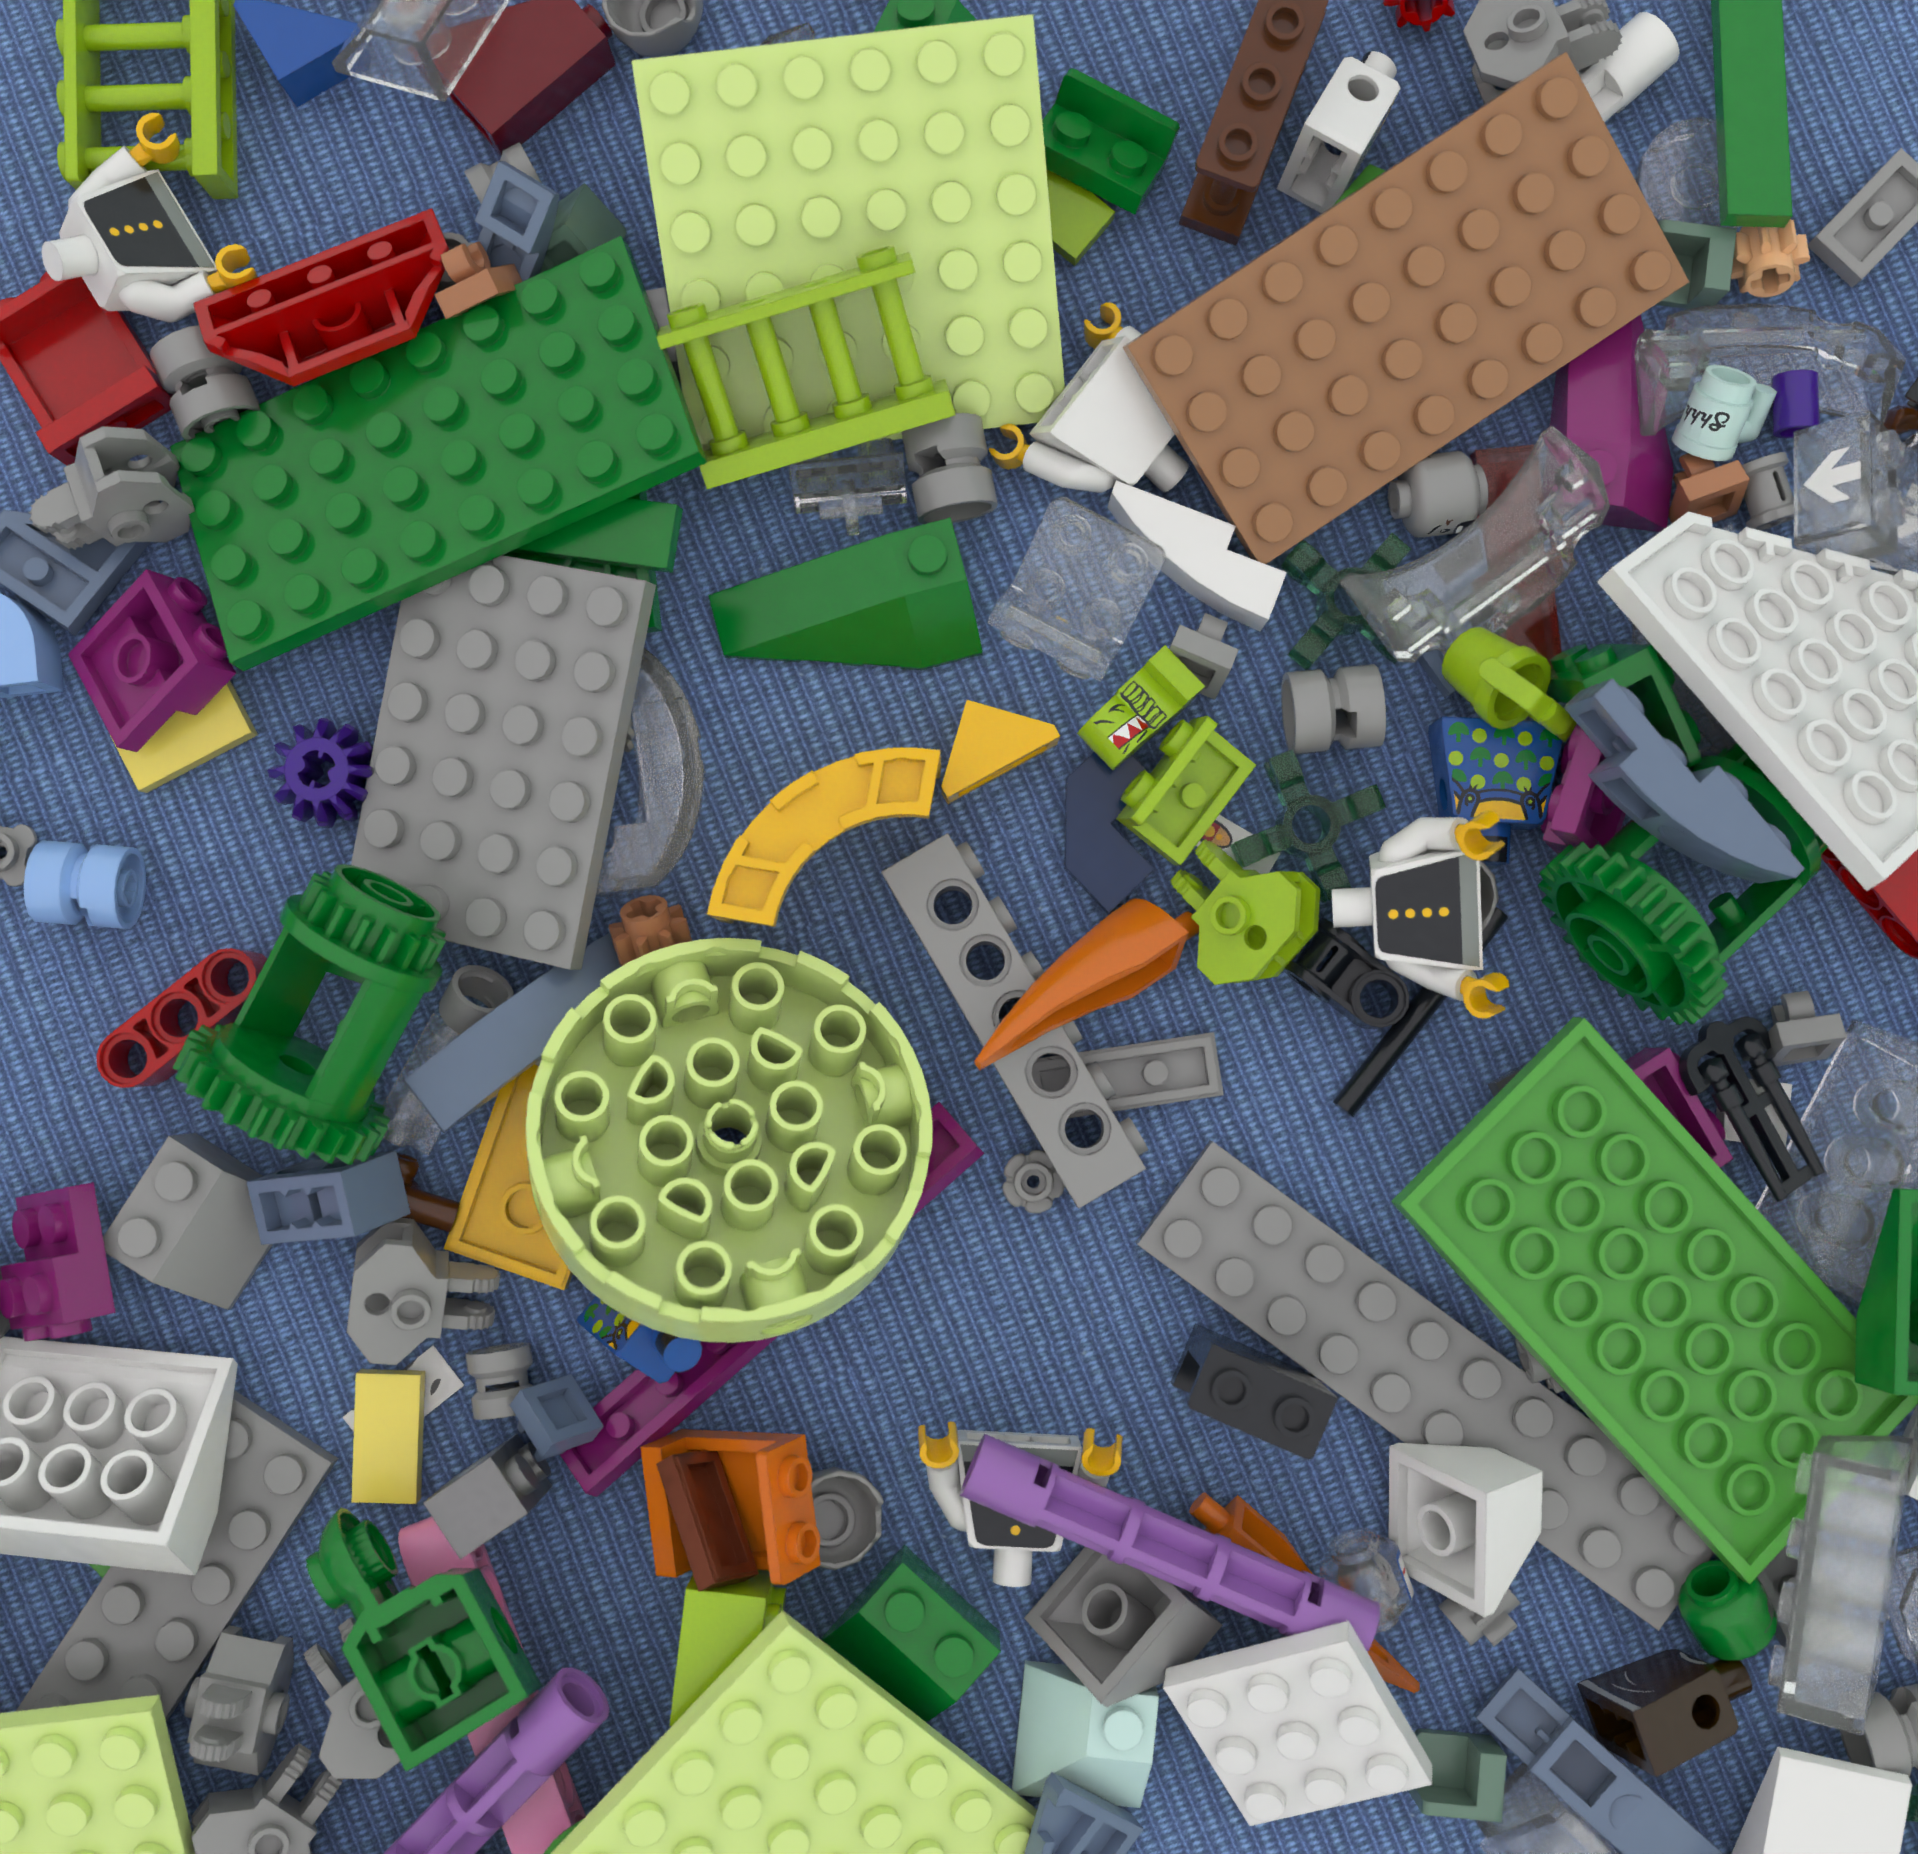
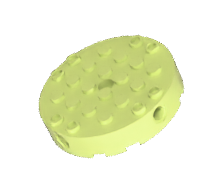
[526,938,932,1343]

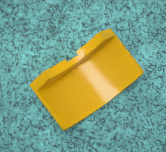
[707,747,941,927]

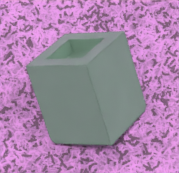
[539,183,627,274]
[1656,220,1737,312]
[1409,1728,1507,1823]

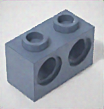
[247,1151,411,1245]

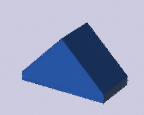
[233,0,375,107]

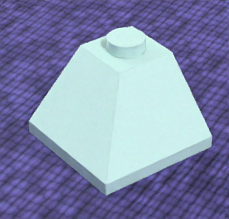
[1011,1660,1159,1808]

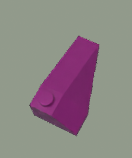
[1539,315,1674,532]

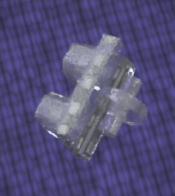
[788,435,907,536]

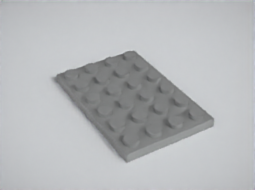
[351,555,656,970]

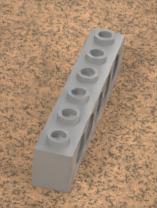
[881,833,1148,1209]

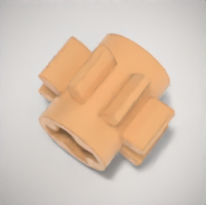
[1731,219,1810,298]

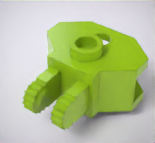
[1170,839,1320,985]

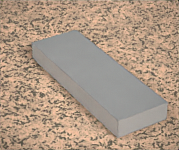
[1032,1032,1224,1118]

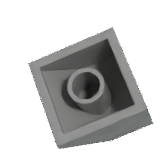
[103,1133,273,1310]

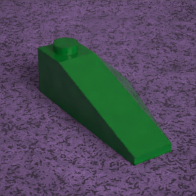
[708,517,983,670]

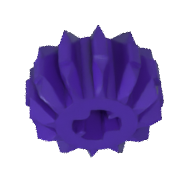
[267,718,373,828]

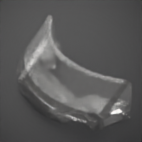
[1635,303,1906,436]
[1339,426,1610,663]
[596,647,706,900]

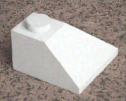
[1388,1443,1543,1617]

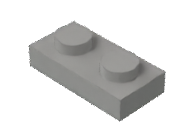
[1808,148,1918,288]

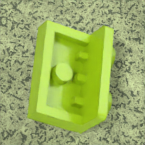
[1116,715,1256,866]

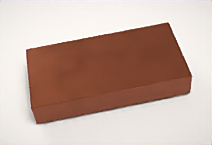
[656,1450,759,1592]

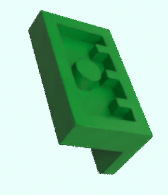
[1042,68,1180,215]

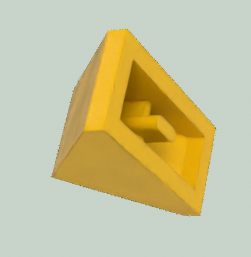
[941,700,1060,804]

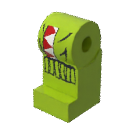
[1077,645,1205,770]

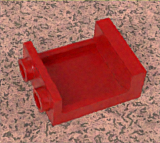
[0,272,174,466]

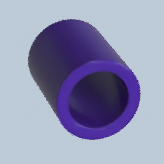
[1772,370,1820,439]

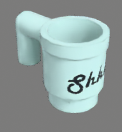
[1671,365,1777,461]

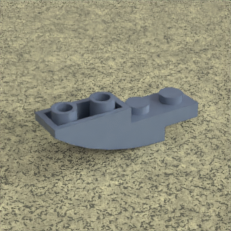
[1564,678,1805,883]
[1474,1666,1723,1854]

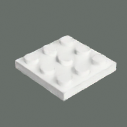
[1163,1621,1432,1826]

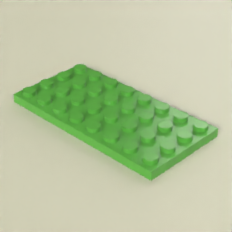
[1391,1017,1918,1584]

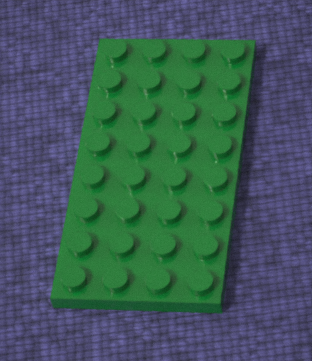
[170,236,708,672]

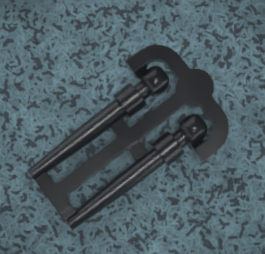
[1679,1016,1825,1202]

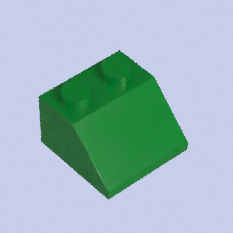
[820,1544,1001,1723]

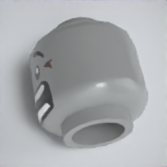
[1388,451,1488,538]

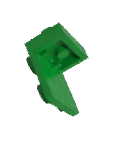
[1546,644,1702,769]

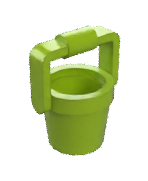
[1442,626,1577,742]

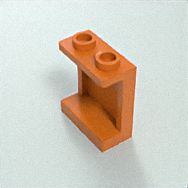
[640,1429,821,1585]

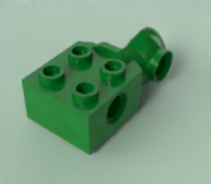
[306,1507,542,1772]

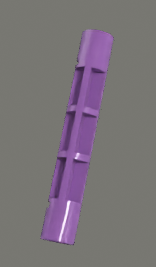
[960,1434,1380,1653]
[383,1667,609,1854]

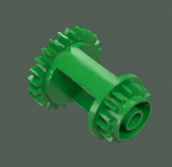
[1538,743,1828,1025]
[173,864,447,1165]

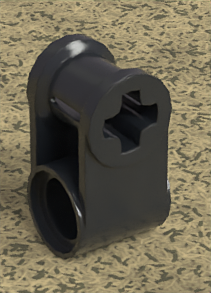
[1283,918,1409,1030]

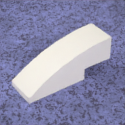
[1107,480,1287,631]

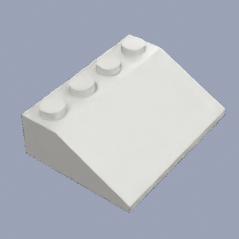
[0,1336,238,1575]

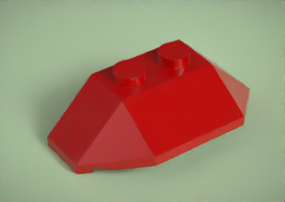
[193,208,449,386]

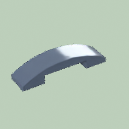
[475,161,559,282]
[404,933,621,1133]

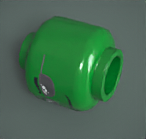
[1677,1560,1778,1661]

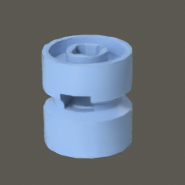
[23,840,146,929]

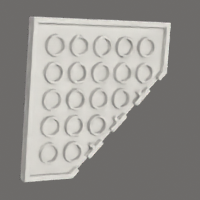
[1597,511,1918,891]

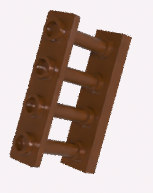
[1179,0,1329,246]

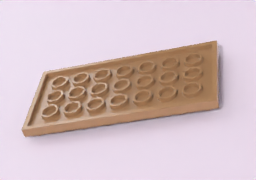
[1122,52,1689,564]

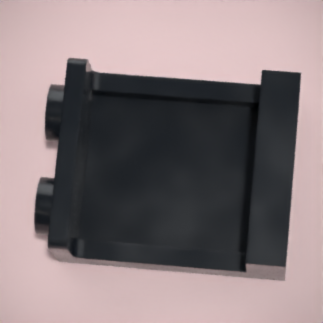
[1171,1323,1338,1459]

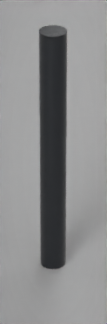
[1333,907,1508,1117]

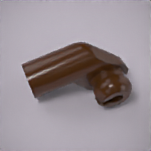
[397,1152,460,1232]

